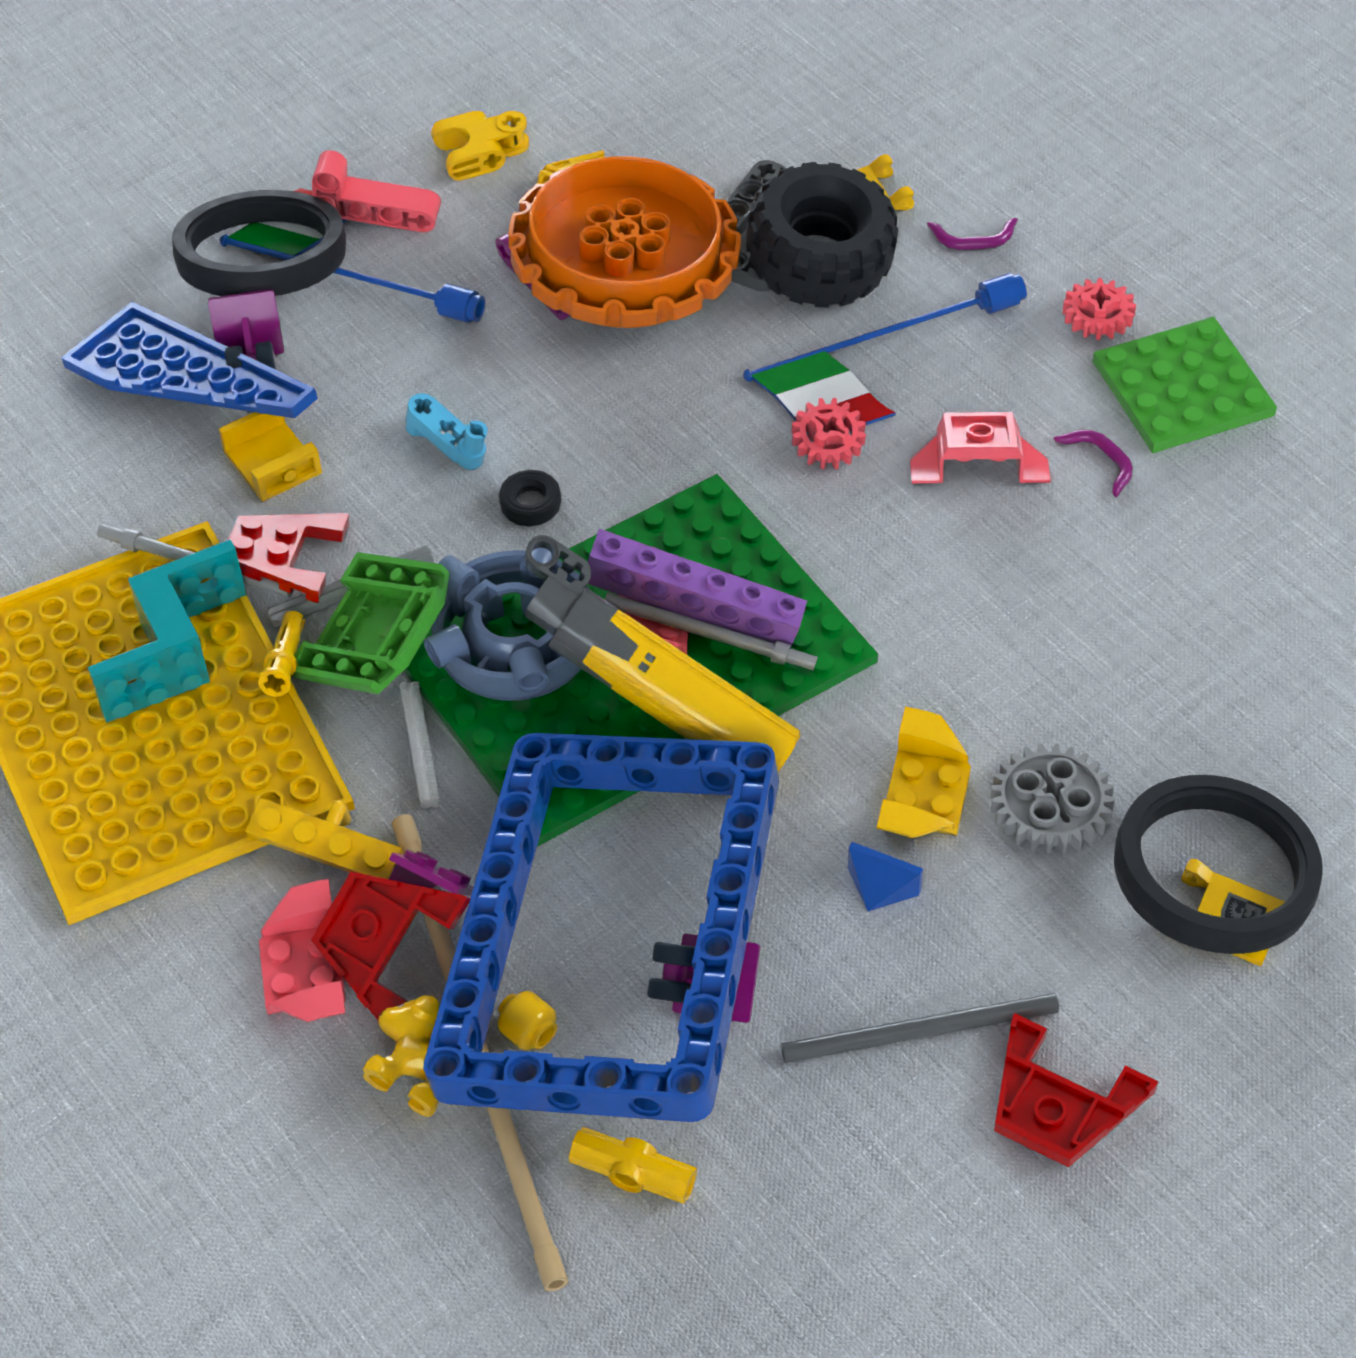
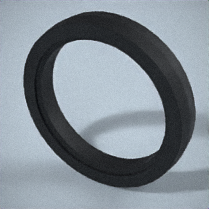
[172,190,346,296]
[1114,775,1323,954]

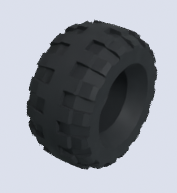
[746,162,899,308]

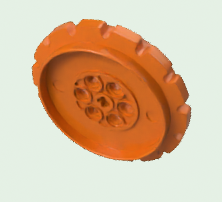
[508,156,741,328]

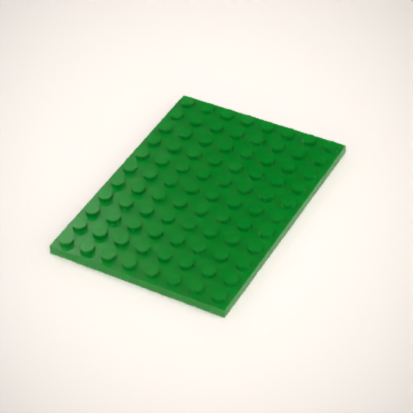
[404,473,878,847]

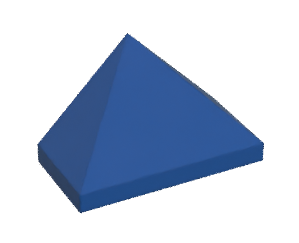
[848,842,923,912]

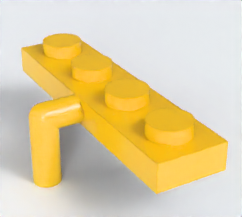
[245,797,403,879]

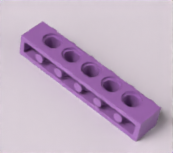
[587,529,807,648]

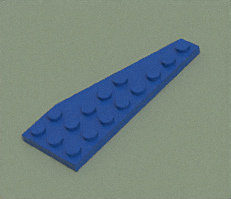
[61,302,318,418]

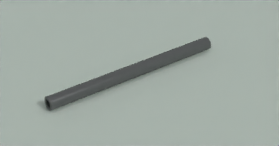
[781,993,1059,1063]

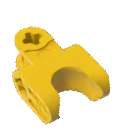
[431,110,530,181]

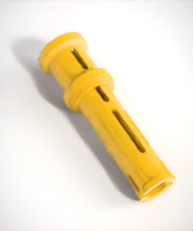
[258,611,306,697]

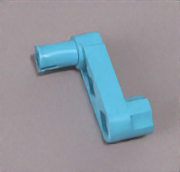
[405,393,488,470]

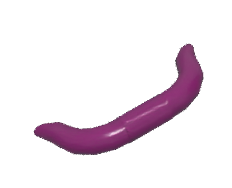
[927,218,1018,250]
[1053,429,1133,497]

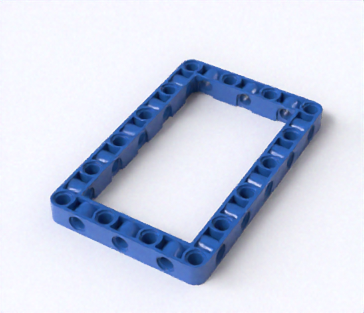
[423,733,779,1122]

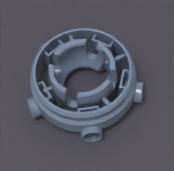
[424,548,605,701]

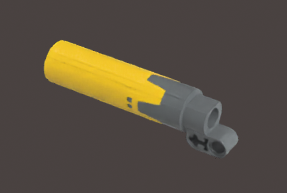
[525,535,801,772]

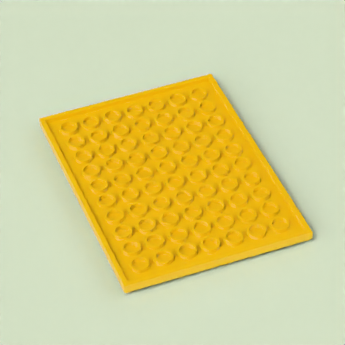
[0,521,355,925]

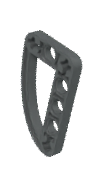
[727,160,785,292]

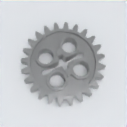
[990,744,1115,854]

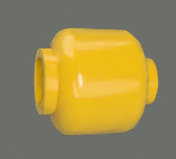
[497,990,558,1051]

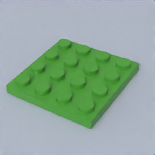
[1092,316,1277,453]

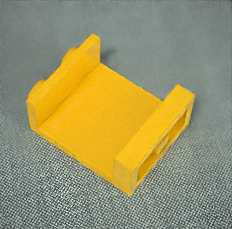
[218,412,322,502]

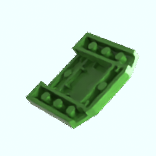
[292,552,450,694]

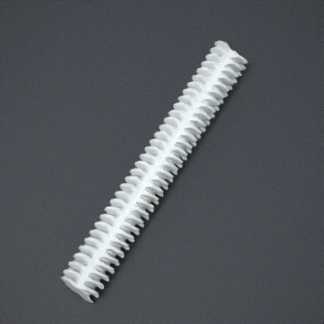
[400,681,441,809]

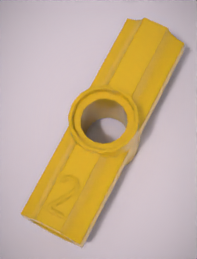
[569,1127,697,1204]

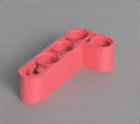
[312,150,441,232]

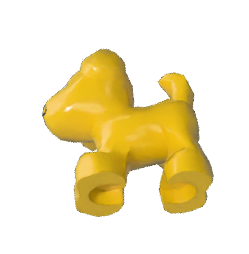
[363,995,440,1117]

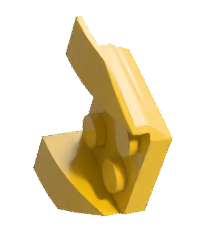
[876,706,971,838]

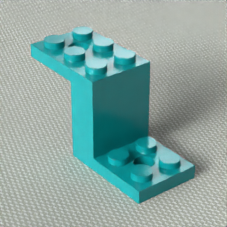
[88,539,246,723]

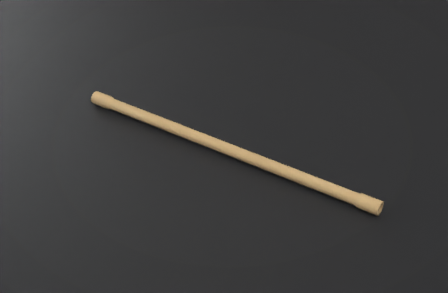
[391,814,568,1291]

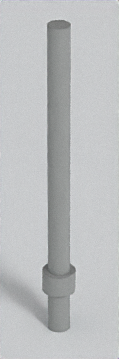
[97,523,294,597]
[605,592,818,671]

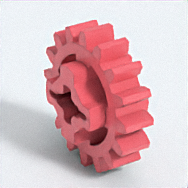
[1062,278,1136,340]
[791,398,866,469]

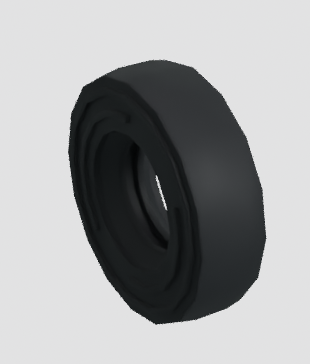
[499,469,562,526]

